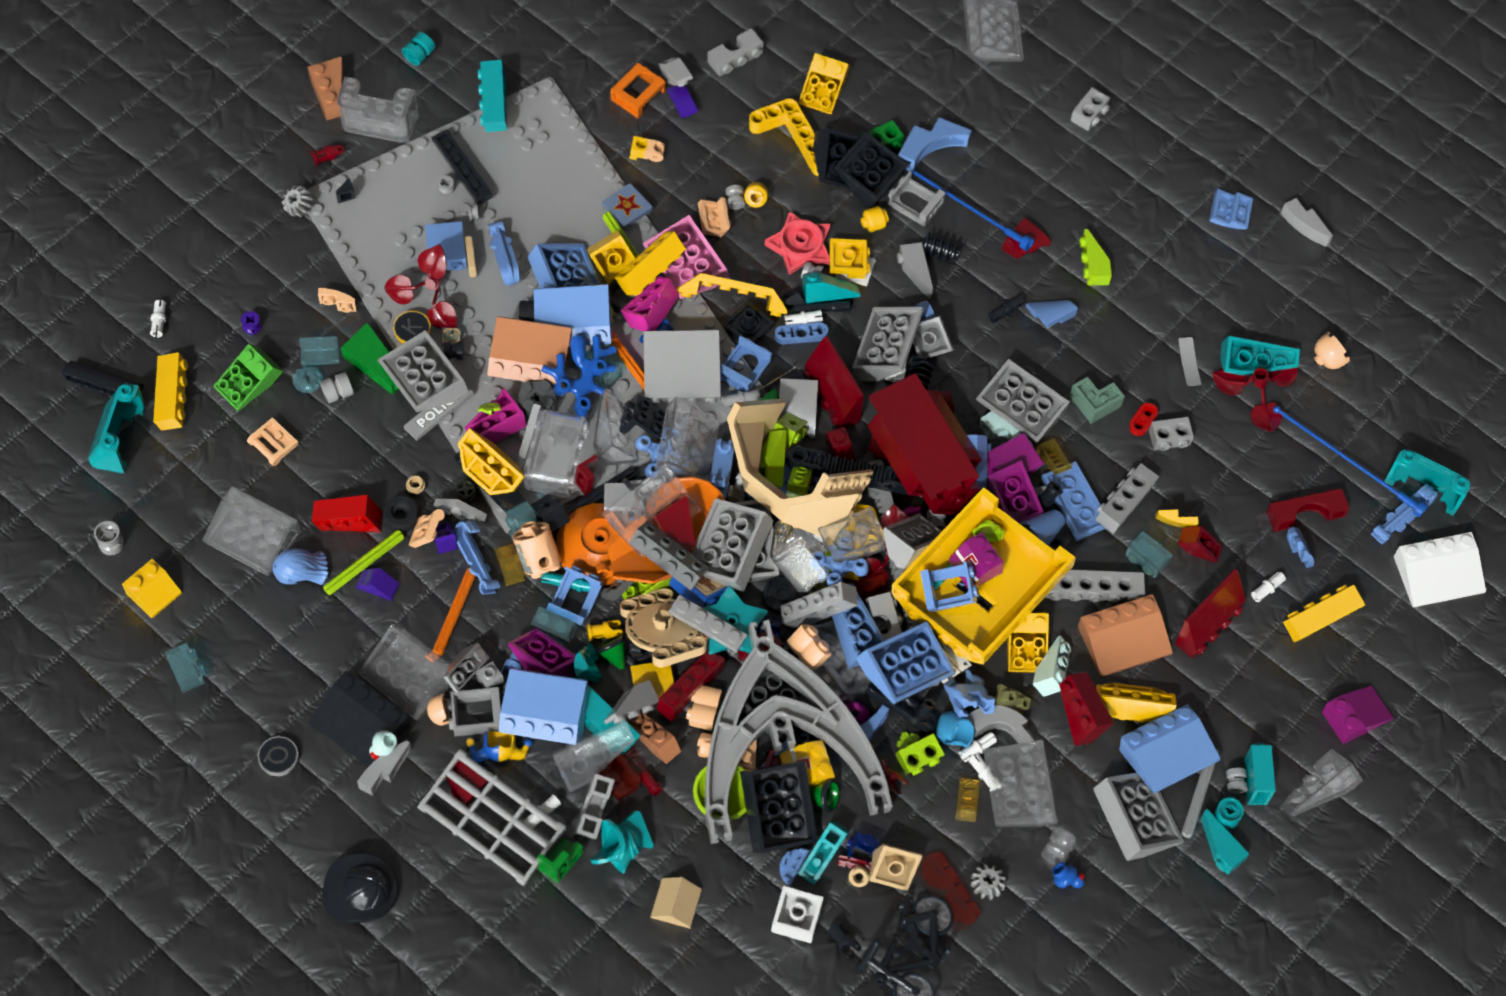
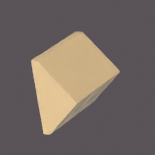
[869,844,922,891]
[651,877,702,928]

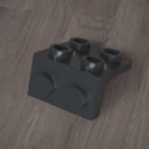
[619,394,668,440]

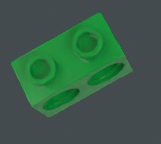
[862,120,904,151]

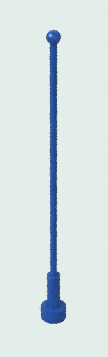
[913,170,1034,251]
[1273,406,1429,518]

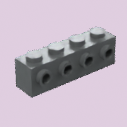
[629,520,709,591]

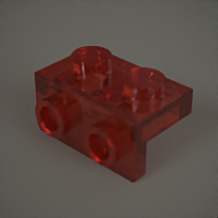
[845,572,887,606]
[596,751,640,801]

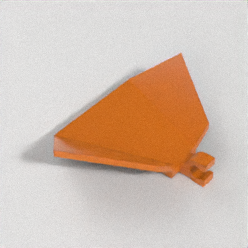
[596,514,672,584]

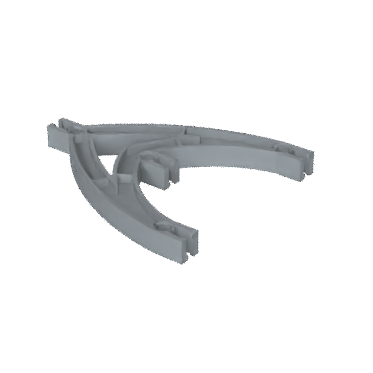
[704,620,892,844]

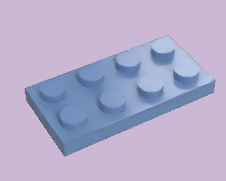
[1041,461,1106,541]

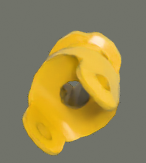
[587,620,623,641]

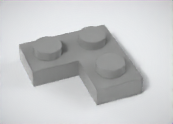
[433,498,487,522]

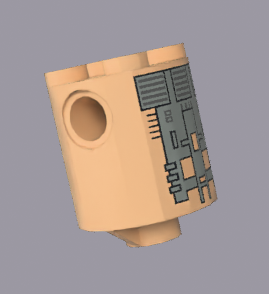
[512,521,561,579]

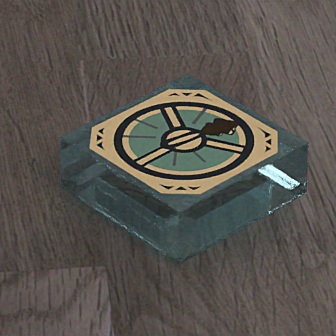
[442,328,462,347]

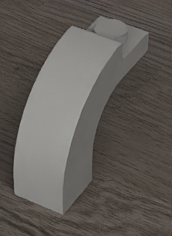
[965,705,1034,752]

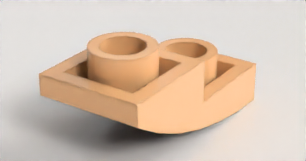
[318,288,357,313]

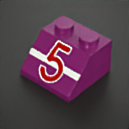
[948,532,1003,589]

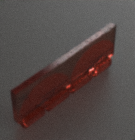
[916,852,982,933]

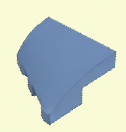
[1026,300,1078,328]
[1286,527,1314,568]

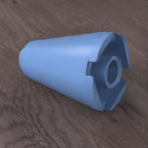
[1019,510,1065,546]

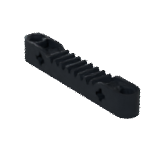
[788,446,911,496]

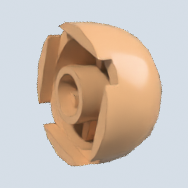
[1314,332,1350,369]

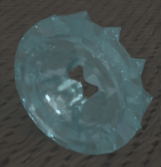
[293,365,323,393]

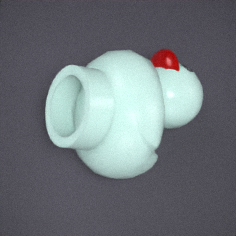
[369,731,397,759]

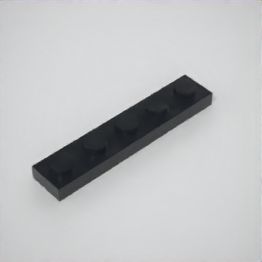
[432,129,493,205]

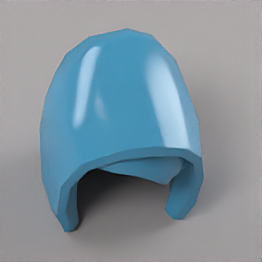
[936,711,974,748]

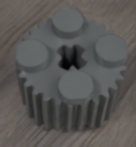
[518,380,557,424]

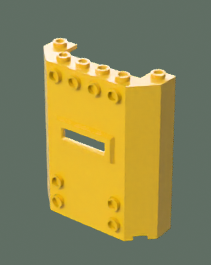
[892,487,1075,665]

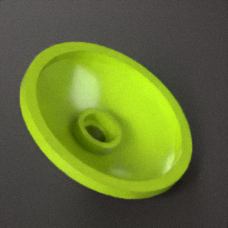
[693,765,746,821]

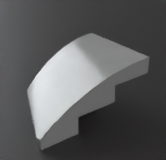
[779,378,818,440]

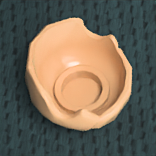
[427,693,450,726]

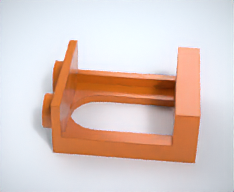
[611,63,665,118]

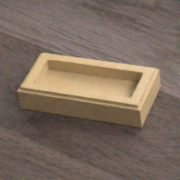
[464,236,477,278]

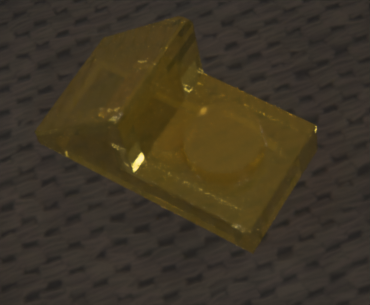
[494,544,525,586]

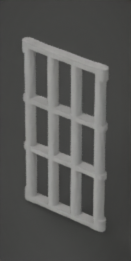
[417,749,567,886]

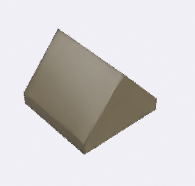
[728,485,744,503]

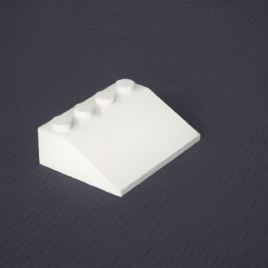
[1393,532,1486,607]

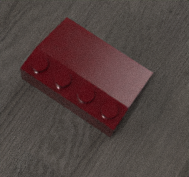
[803,336,864,429]
[1175,569,1246,659]

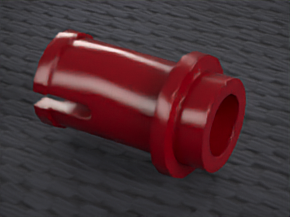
[638,770,663,796]

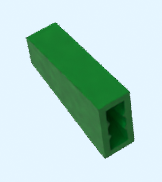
[341,323,400,395]

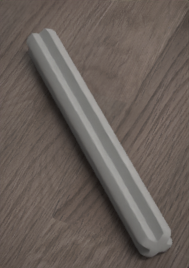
[1181,748,1219,838]

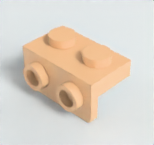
[698,197,730,237]

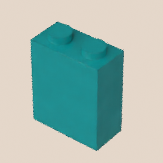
[1243,743,1275,805]

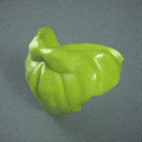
[972,519,1005,543]

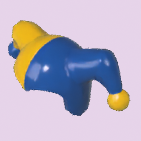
[466,731,533,763]

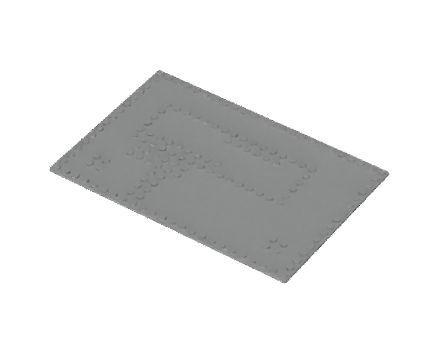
[307,77,767,533]

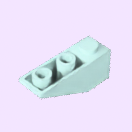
[1033,635,1071,697]

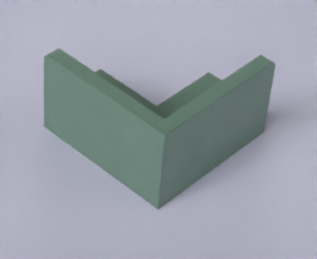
[1069,377,1125,424]

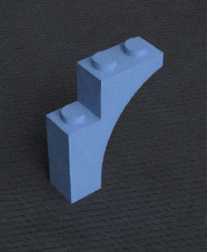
[898,118,972,173]

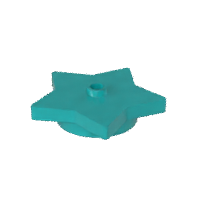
[703,586,768,655]

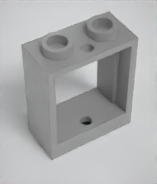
[447,687,501,737]

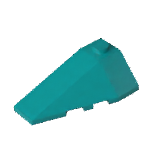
[1220,336,1300,375]

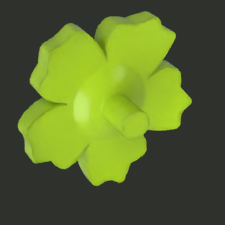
[478,402,501,415]
[897,732,920,750]

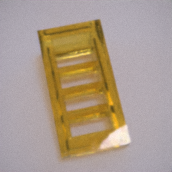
[1037,439,1072,475]
[955,778,980,822]

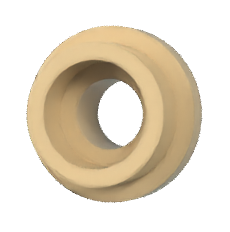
[406,476,425,494]
[849,866,869,887]

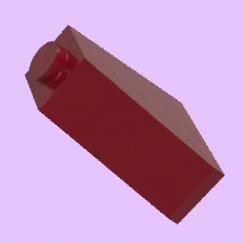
[649,495,696,553]

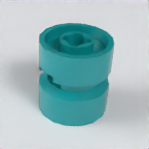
[402,32,435,66]
[1213,798,1244,832]

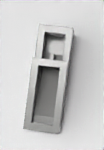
[1281,198,1333,247]
[357,740,412,796]

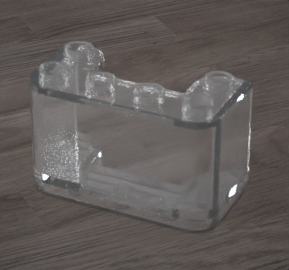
[337,77,418,142]
[523,408,590,498]
[770,520,833,592]

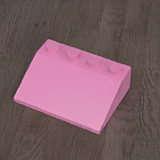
[643,215,730,300]

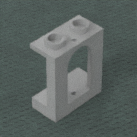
[888,171,946,227]

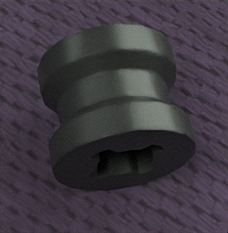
[456,480,476,504]

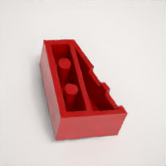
[312,495,383,532]

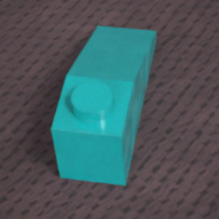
[802,272,860,303]
[1201,809,1249,875]
[798,820,849,885]

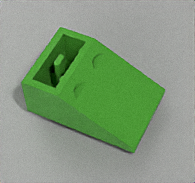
[213,344,283,411]

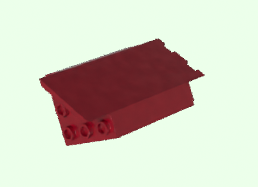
[868,373,982,515]

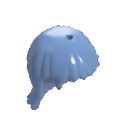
[272,548,329,585]

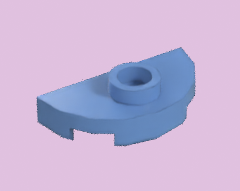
[779,848,810,886]

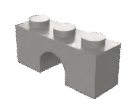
[708,28,763,77]
[865,592,902,641]
[574,774,615,839]

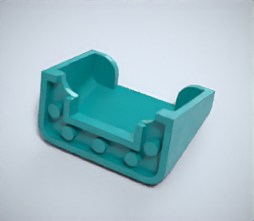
[88,384,146,473]
[1384,449,1470,516]

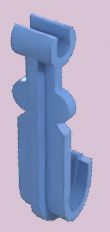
[488,221,519,286]
[1371,483,1437,544]
[454,520,500,595]

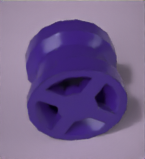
[241,311,262,335]

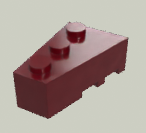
[1059,672,1114,746]

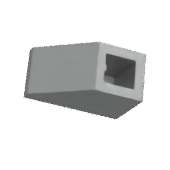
[658,57,693,87]

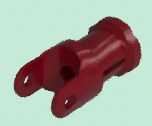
[310,145,344,166]
[880,759,909,795]

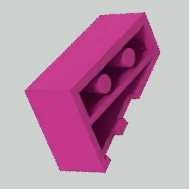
[621,276,679,332]
[464,388,526,444]

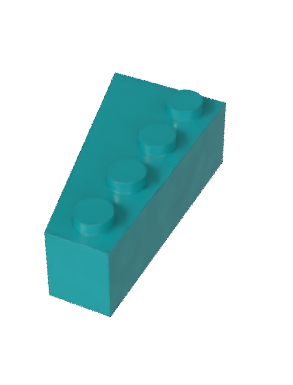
[478,60,507,133]
[584,686,641,757]

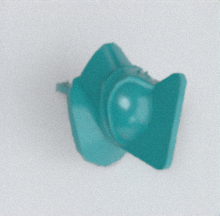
[590,811,654,874]

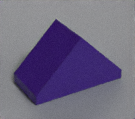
[434,522,457,554]
[356,568,400,601]

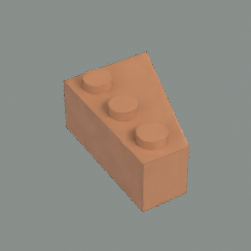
[308,56,344,120]

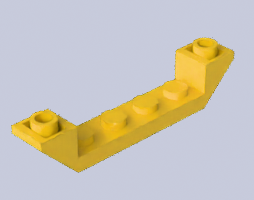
[676,273,787,317]

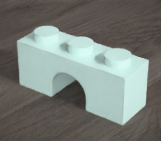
[979,411,1033,445]

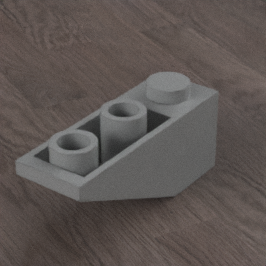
[444,642,489,693]
[604,680,659,724]

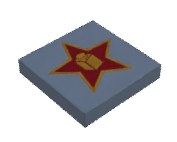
[602,183,653,229]

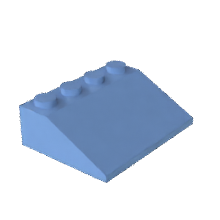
[528,243,600,288]
[533,284,614,347]
[856,622,956,704]
[499,668,588,745]
[1119,704,1220,794]

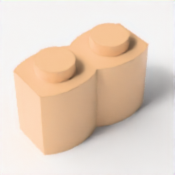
[787,624,832,670]
[686,686,722,731]

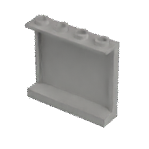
[643,330,721,404]

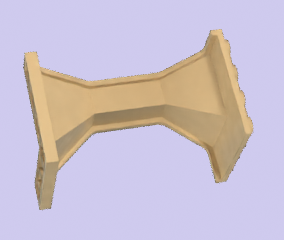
[727,399,873,542]

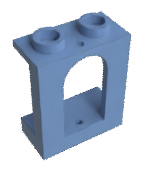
[720,335,772,392]
[920,561,979,612]
[546,565,604,627]

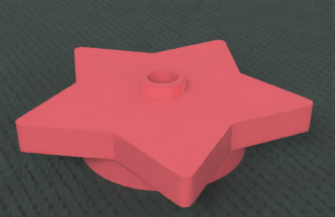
[765,212,830,275]

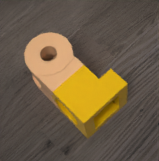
[629,136,665,162]

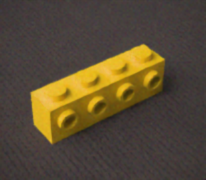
[614,232,686,296]
[153,352,188,431]
[1283,584,1365,643]

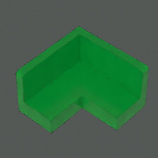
[537,838,583,884]

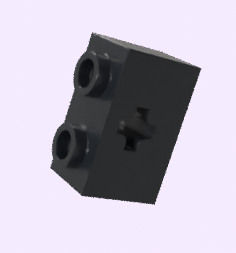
[529,494,570,532]

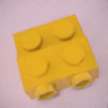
[829,238,870,279]

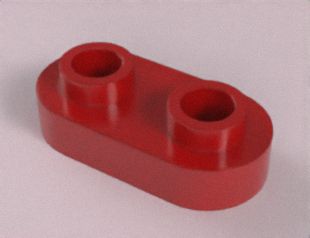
[1129,403,1158,436]

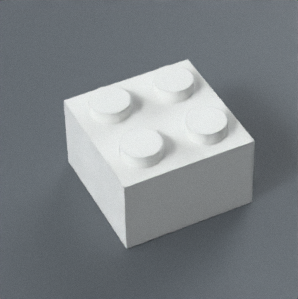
[771,886,824,943]

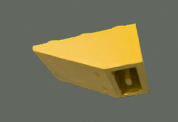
[798,53,850,115]
[1007,612,1049,672]

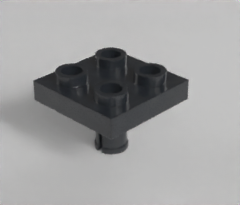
[723,301,775,344]

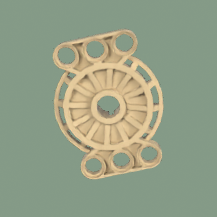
[620,588,707,667]

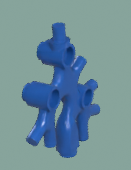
[541,336,617,425]

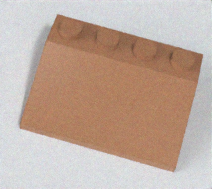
[487,316,572,387]
[1078,594,1173,678]

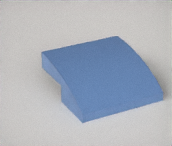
[1209,189,1253,229]

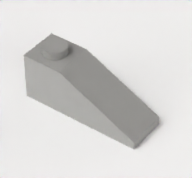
[897,242,933,299]

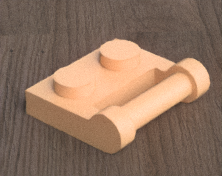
[247,418,299,466]
[409,509,445,548]

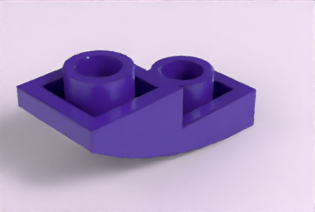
[667,85,698,118]

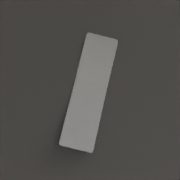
[1179,337,1202,386]

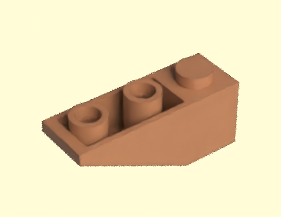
[625,711,681,764]

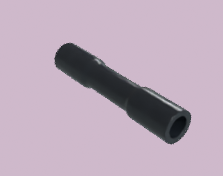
[794,301,850,314]

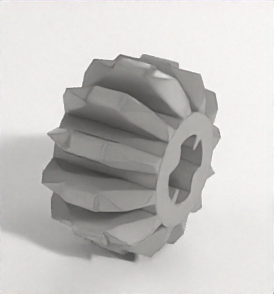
[282,185,314,217]
[971,864,1006,900]

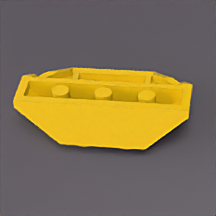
[458,428,525,495]
[1096,683,1176,723]

